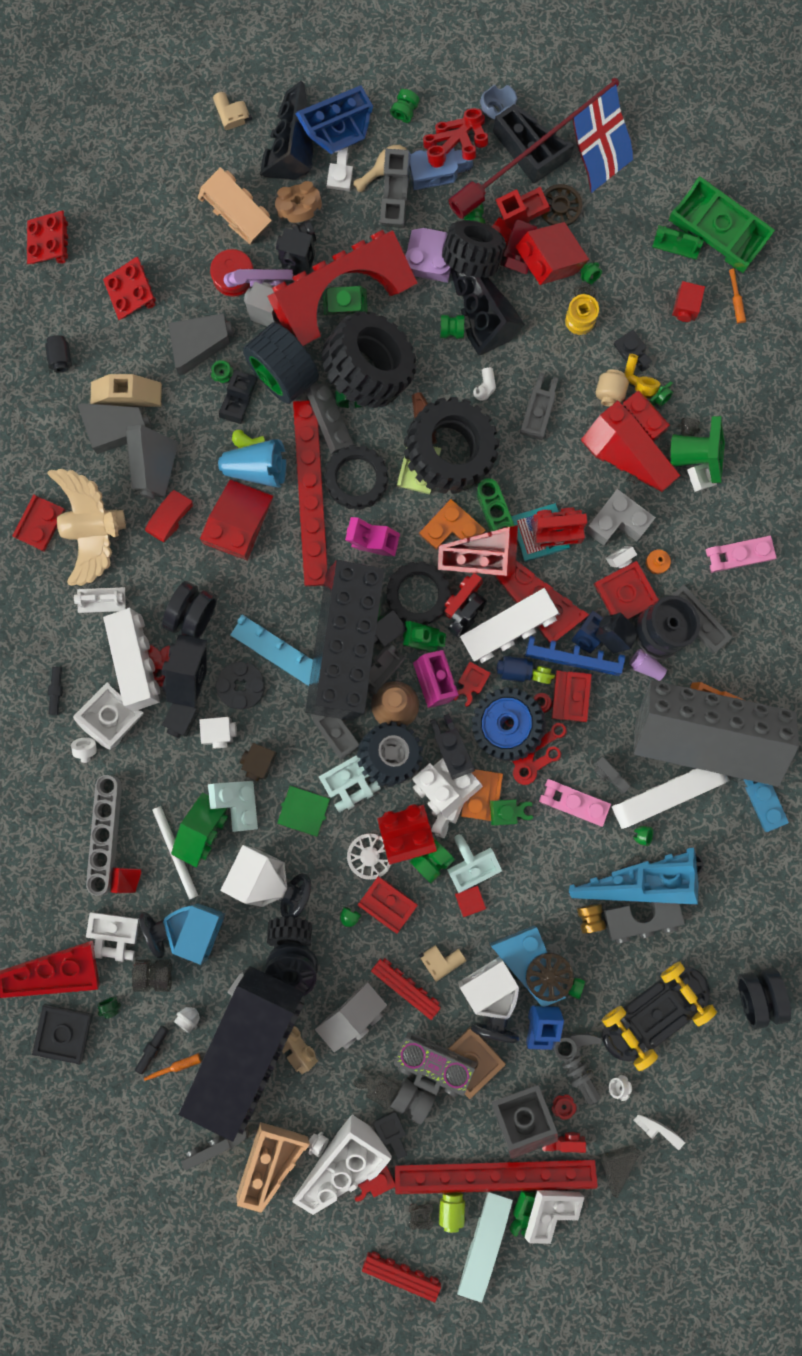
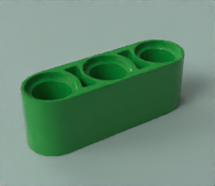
[477,478,514,532]

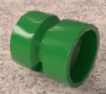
[409,837,455,884]

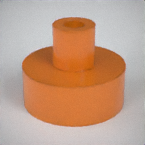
[646,550,671,574]

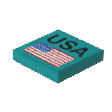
[511,503,570,562]

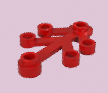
[423,108,488,168]
[505,693,567,785]

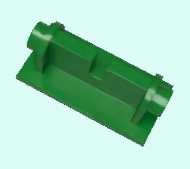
[652,225,704,260]

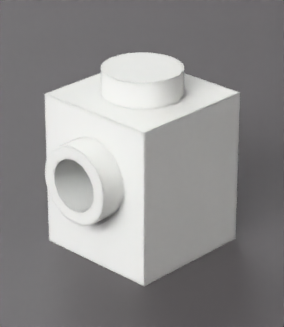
[199,717,237,749]

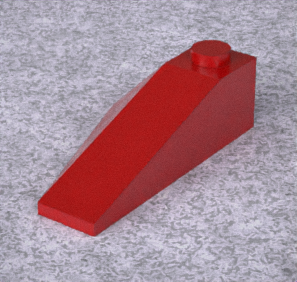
[581,400,680,492]

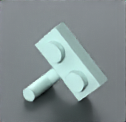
[447,834,502,893]

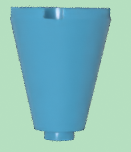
[218,439,286,487]

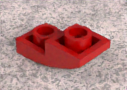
[145,490,193,542]

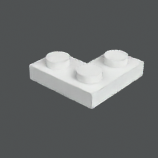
[524,1190,585,1244]

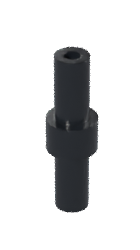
[48,667,63,715]
[135,1026,169,1075]

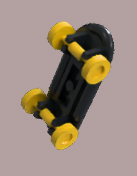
[602,962,717,1071]

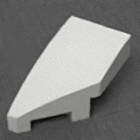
[634,1115,685,1150]

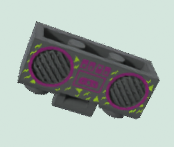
[394,1031,477,1097]

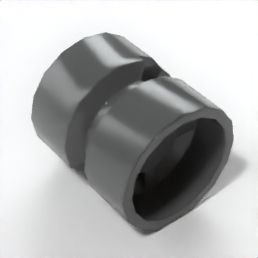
[390,1077,436,1125]

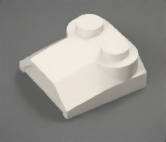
[73,682,144,750]

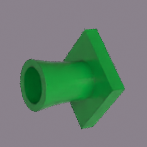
[671,416,725,483]

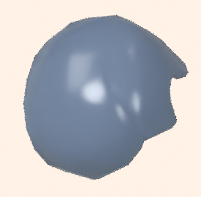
[480,85,518,119]

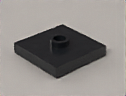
[32,1004,93,1065]

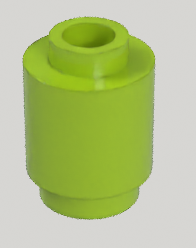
[439,1193,465,1233]

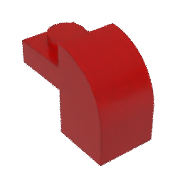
[496,187,550,229]

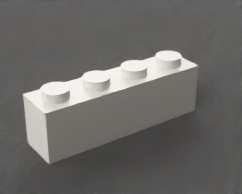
[460,588,560,663]
[103,608,160,711]

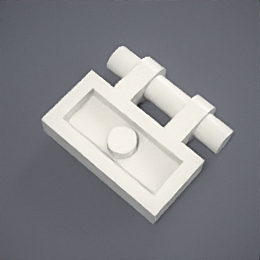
[86,912,140,962]

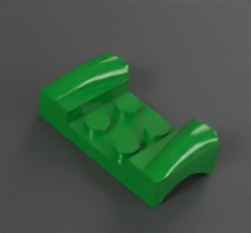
[669,176,775,274]

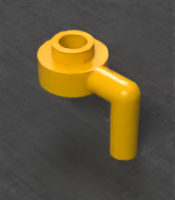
[624,354,660,398]

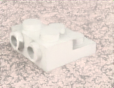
[412,758,483,818]

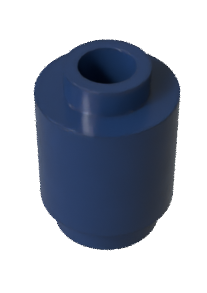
[496,656,533,682]

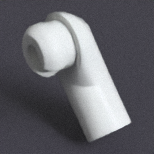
[473,367,496,401]

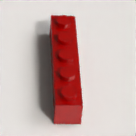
[371,958,441,1020]
[362,1251,441,1303]

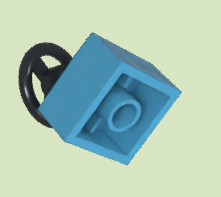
[139,903,225,965]

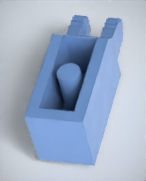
[409,148,473,190]

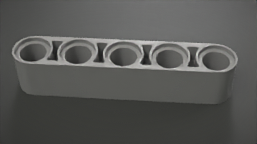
[86,775,122,896]

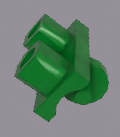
[403,621,446,653]

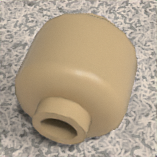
[595,369,629,407]

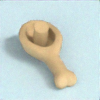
[353,145,407,192]

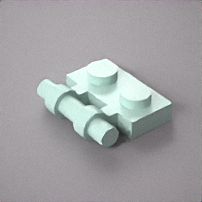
[319,755,381,813]

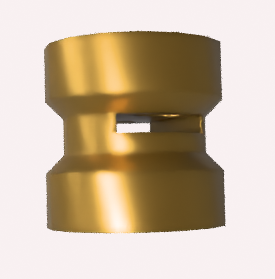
[577,904,606,933]

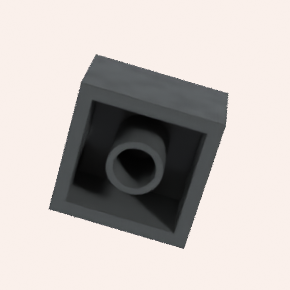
[491,1085,558,1159]

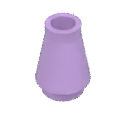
[629,649,667,681]

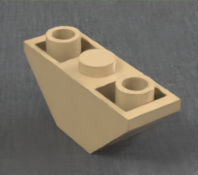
[90,374,162,407]

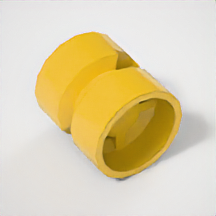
[565,294,599,335]

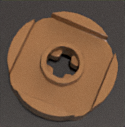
[275,181,322,223]

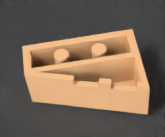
[236,1122,310,1213]

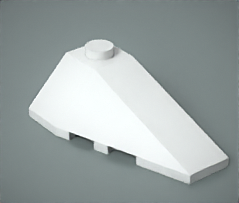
[292,1115,392,1215]

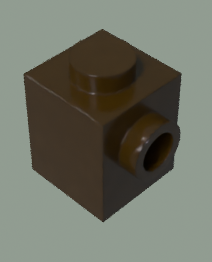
[240,743,277,782]

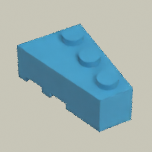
[490,925,566,1007]

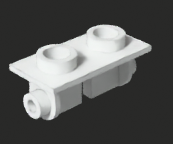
[74,587,126,613]

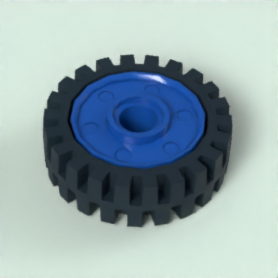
[472,687,546,761]

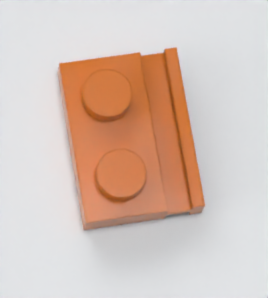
[461,769,503,821]

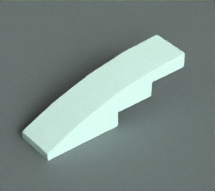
[457,1192,513,1303]

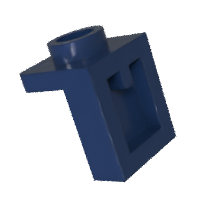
[572,610,603,654]

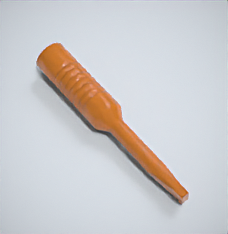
[729,268,746,324]
[144,1053,202,1081]

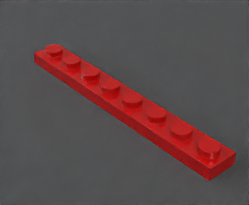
[293,400,328,587]
[395,1160,598,1194]

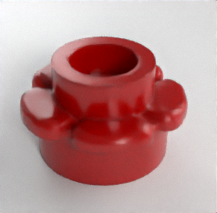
[552,1094,576,1120]

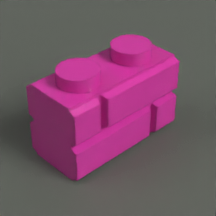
[413,650,459,708]

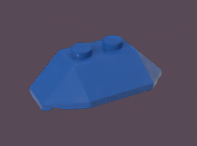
[296,85,373,154]

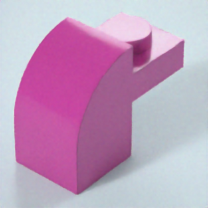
[345,517,400,556]

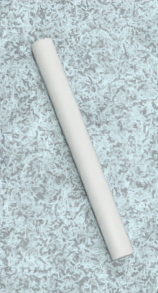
[152,806,198,900]

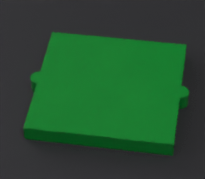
[277,786,330,837]

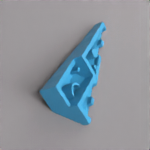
[569,848,699,904]

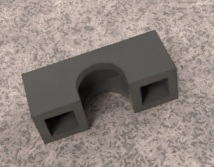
[380,148,411,228]
[602,902,685,944]

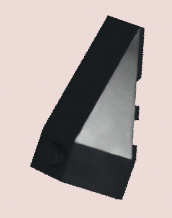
[260,81,313,180]
[450,268,525,355]

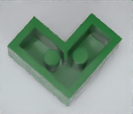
[171,792,228,868]

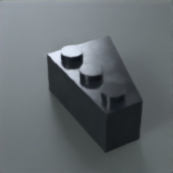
[493,104,574,184]

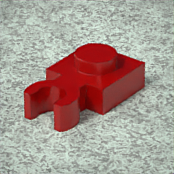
[453,662,491,707]
[542,1132,586,1153]
[355,1165,395,1201]

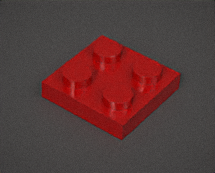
[594,561,658,619]

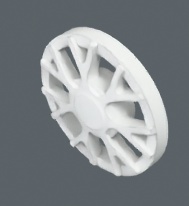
[347,833,391,879]

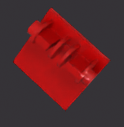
[27,210,68,264]
[103,257,156,320]

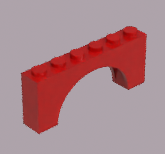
[267,230,417,346]

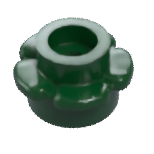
[97,997,121,1019]

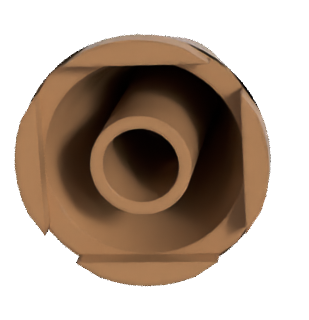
[371,681,419,726]

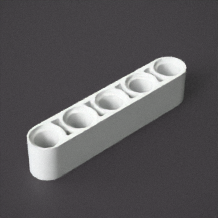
[611,768,730,829]

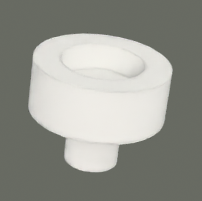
[71,738,97,763]

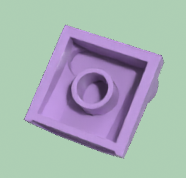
[405,228,451,283]

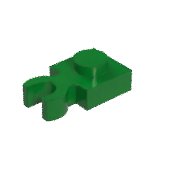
[490,799,533,826]
[510,1191,537,1237]

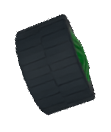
[243,322,319,404]

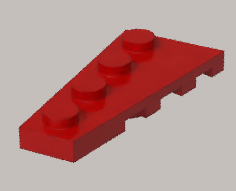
[494,561,589,644]
[0,940,100,998]

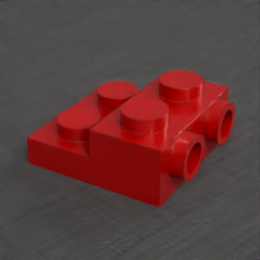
[377,804,437,865]

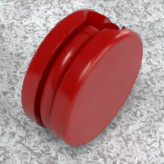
[210,249,253,297]

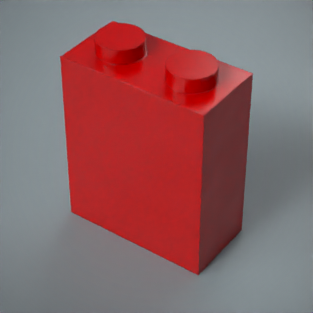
[515,222,589,285]

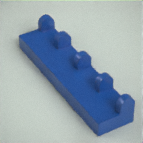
[525,636,625,676]

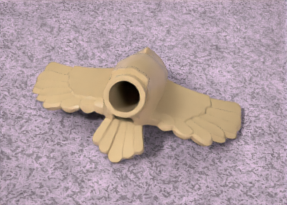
[48,469,126,586]

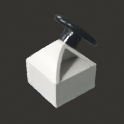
[220,845,311,919]
[458,956,519,1043]

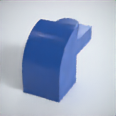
[526,1006,564,1050]

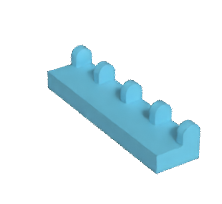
[230,614,313,686]

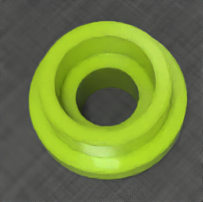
[532,666,555,684]

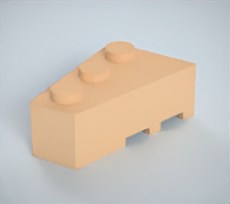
[198,167,272,244]

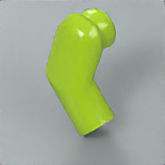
[232,430,265,448]

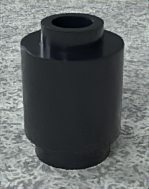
[45,335,72,373]

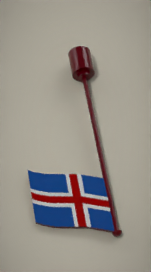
[448,78,633,219]

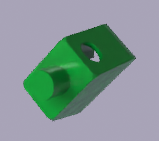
[323,286,368,315]

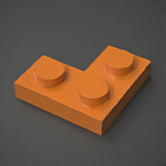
[419,499,486,550]

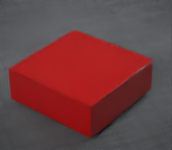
[455,886,486,917]

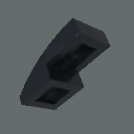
[219,370,257,424]

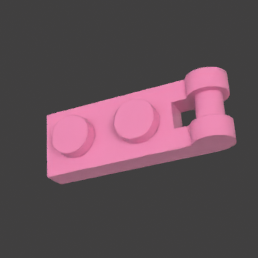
[706,536,776,573]
[539,779,611,827]

